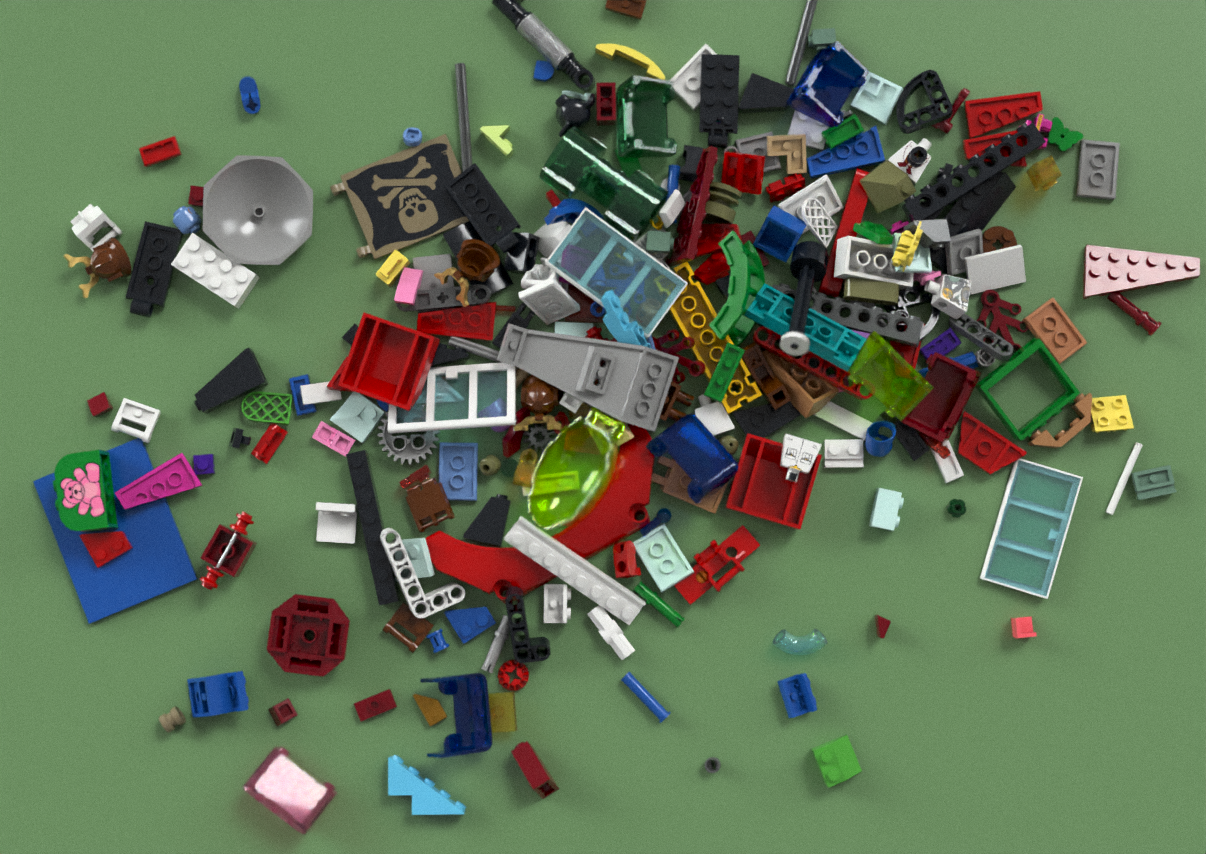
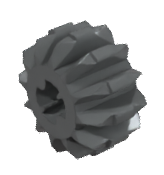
[523,423,556,453]

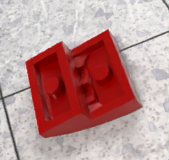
[721,152,765,195]

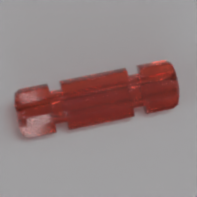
[919,432,951,459]

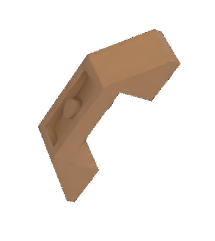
[1028,393,1092,448]

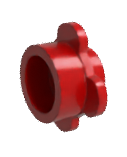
[554,411,571,434]

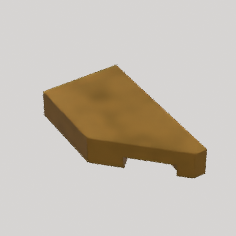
[413,694,447,726]

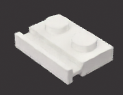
[824,439,864,468]

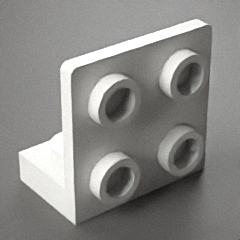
[316,502,358,544]

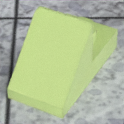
[480,125,514,159]

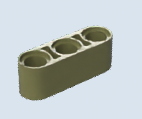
[843,278,899,305]

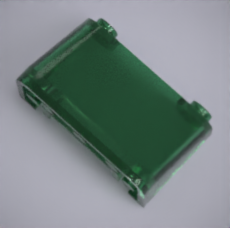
[616,75,677,158]

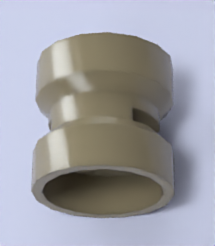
[159,706,186,733]

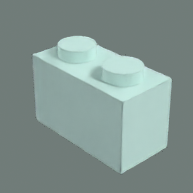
[869,488,904,531]

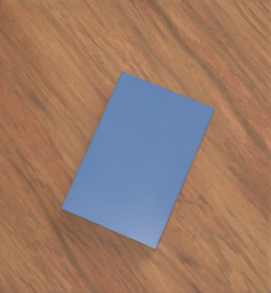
[439,442,478,501]

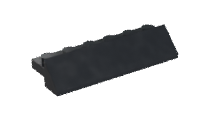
[930,161,1016,275]

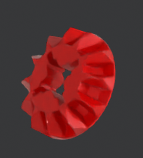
[498,660,529,691]

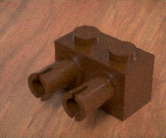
[659,381,694,425]

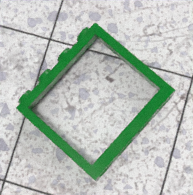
[975,338,1080,441]

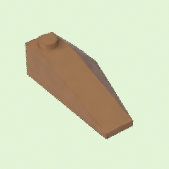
[762,345,839,418]

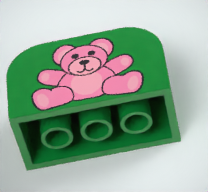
[53,450,118,532]

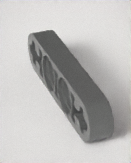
[948,313,1013,361]

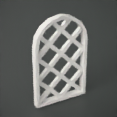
[801,198,838,248]

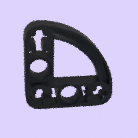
[896,70,953,134]
[884,285,940,346]

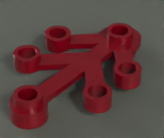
[976,290,1029,352]
[652,329,706,384]

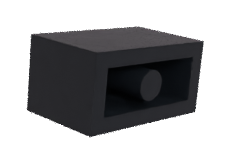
[504,232,540,274]

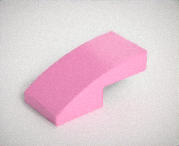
[394,267,423,305]
[312,421,355,457]

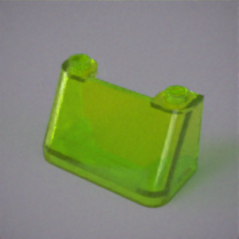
[848,331,934,421]

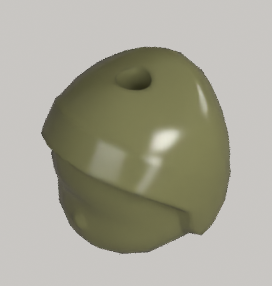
[717,435,739,455]
[479,455,501,476]

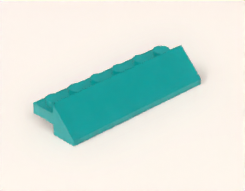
[745,283,866,372]

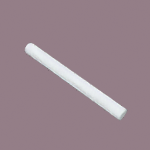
[1106,442,1143,515]

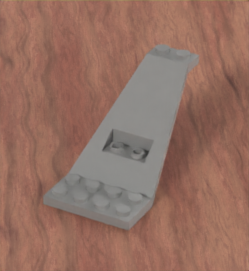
[497,323,679,431]

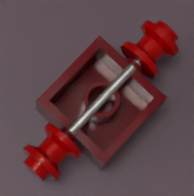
[200,511,257,590]

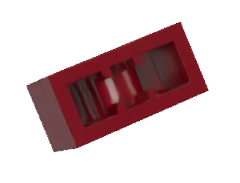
[596,82,616,126]

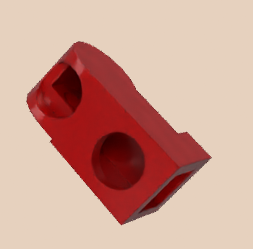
[613,540,641,578]

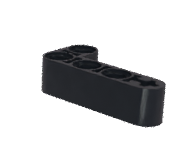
[506,586,551,663]

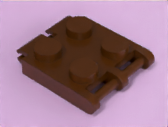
[405,477,455,532]

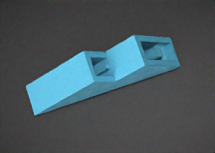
[388,754,467,815]

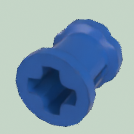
[426,629,450,653]

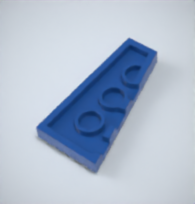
[806,126,885,179]

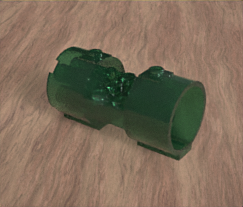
[539,126,669,242]

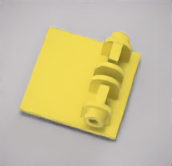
[892,221,923,272]
[1091,395,1134,433]

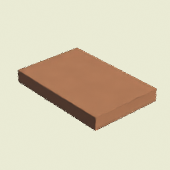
[1023,297,1087,364]

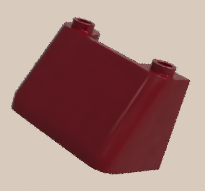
[900,352,981,442]

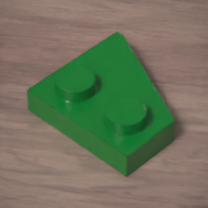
[853,221,894,244]

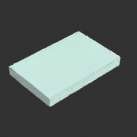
[633,524,695,593]

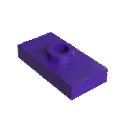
[919,327,962,361]

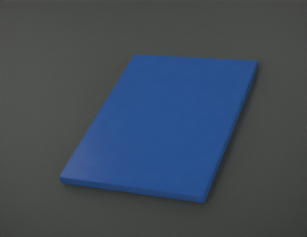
[33,438,198,624]

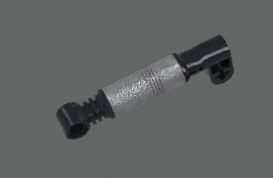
[492,0,595,92]

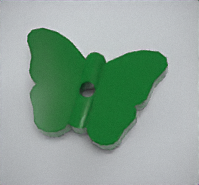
[1047,117,1083,152]

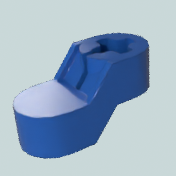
[239,76,261,114]

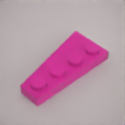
[115,453,203,510]

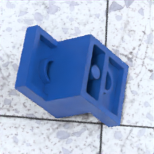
[187,671,249,718]

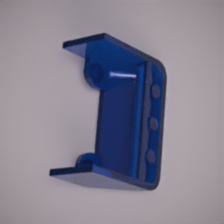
[420,673,493,758]

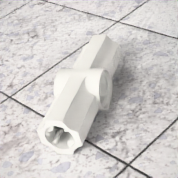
[587,605,635,660]

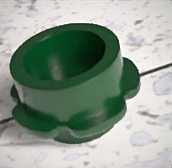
[947,499,966,518]

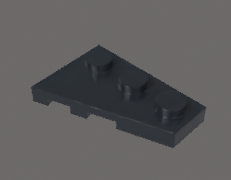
[732,401,801,438]

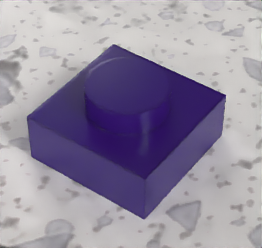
[193,454,215,475]

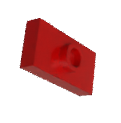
[139,136,182,167]

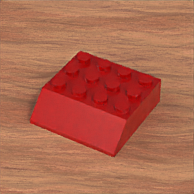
[338,312,440,411]
[725,433,822,530]

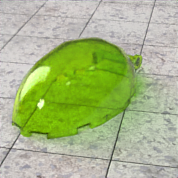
[528,407,625,530]

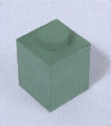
[646,231,674,255]

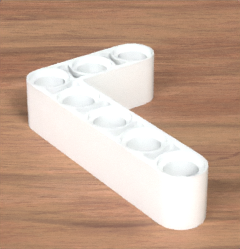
[380,528,465,618]

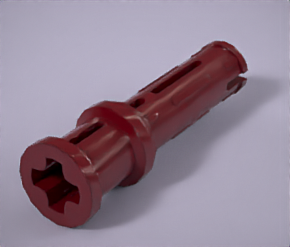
[1107,292,1162,336]

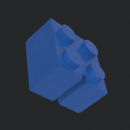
[753,206,807,263]

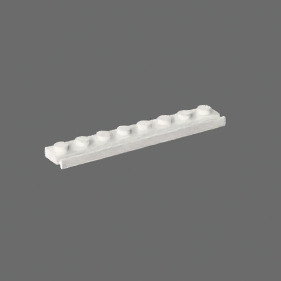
[504,516,646,625]

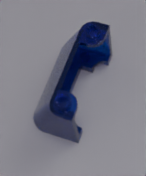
[786,41,869,128]
[646,414,738,504]

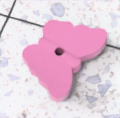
[913,270,941,285]

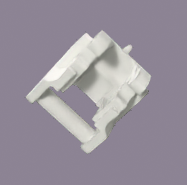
[70,204,123,252]
[521,258,568,292]

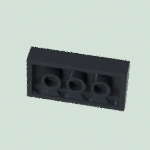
[442,221,514,300]

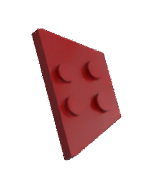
[958,411,1027,475]

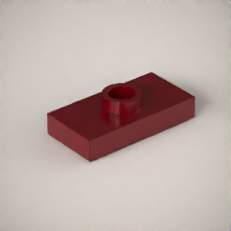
[354,689,397,721]

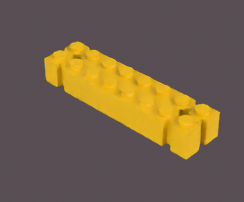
[653,262,762,415]

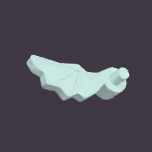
[562,90,591,102]

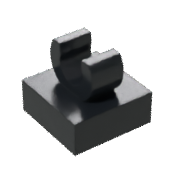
[229,428,251,449]

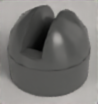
[705,757,721,773]

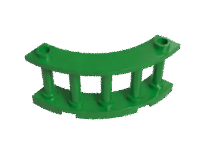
[709,230,765,347]

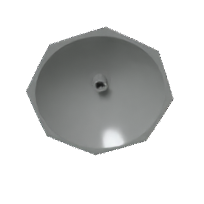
[203,155,313,265]

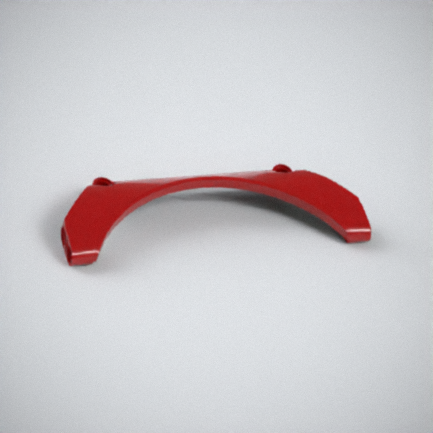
[425,423,656,604]

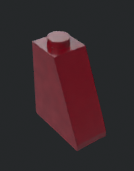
[511,741,559,799]

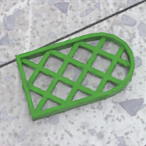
[241,391,293,425]

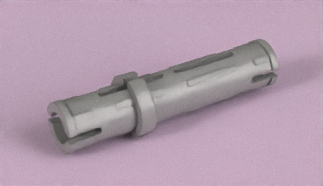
[481,615,510,673]

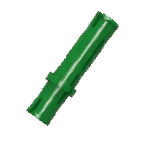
[633,581,685,628]

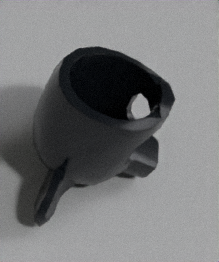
[555,93,595,137]

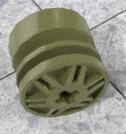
[704,182,742,224]

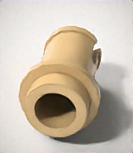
[505,368,529,388]

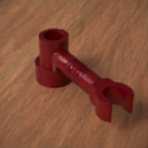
[931,88,970,134]

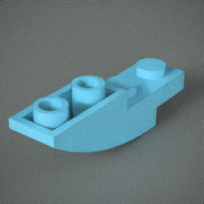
[601,290,652,349]

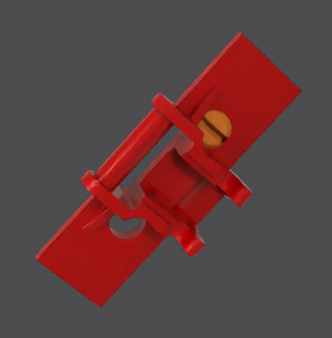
[674,525,760,605]

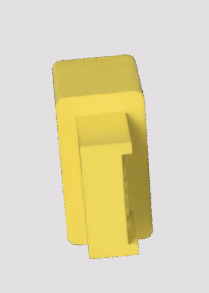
[376,250,410,287]

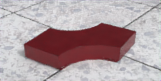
[502,407,530,458]

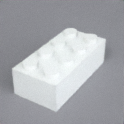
[171,233,260,309]
[834,236,914,290]

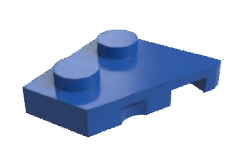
[444,607,496,644]

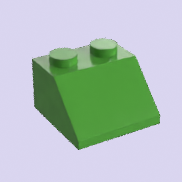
[811,734,862,788]

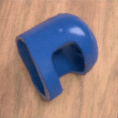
[865,421,896,457]

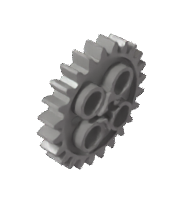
[377,403,440,465]

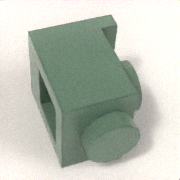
[808,28,836,52]

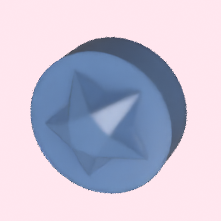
[403,127,422,147]

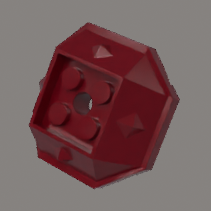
[267,594,350,677]

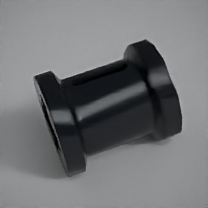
[907,146,927,167]

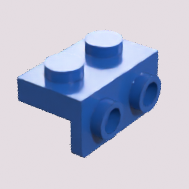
[777,673,817,718]

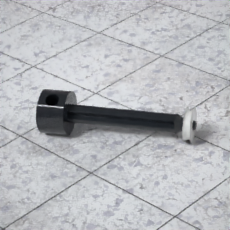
[780,241,829,356]

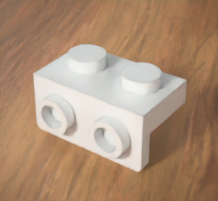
[544,584,571,624]

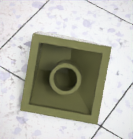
[860,160,916,213]

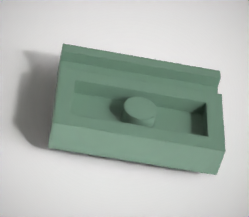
[1131,465,1177,500]

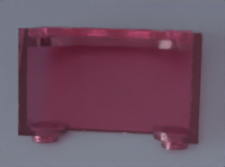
[243,746,337,834]

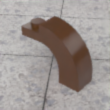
[742,341,791,410]

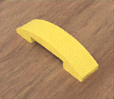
[595,44,665,85]

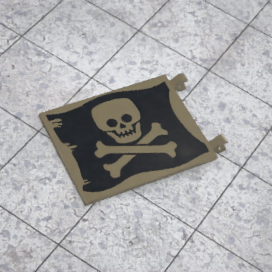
[330,134,469,260]

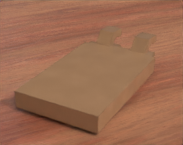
[652,455,730,514]

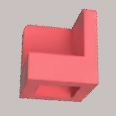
[1011,616,1037,638]

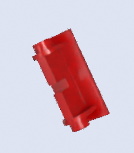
[765,173,805,203]
[251,423,288,464]

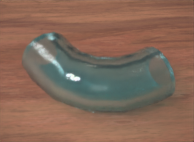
[773,629,828,656]

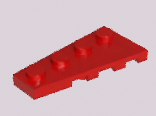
[964,91,1043,139]
[417,302,496,340]

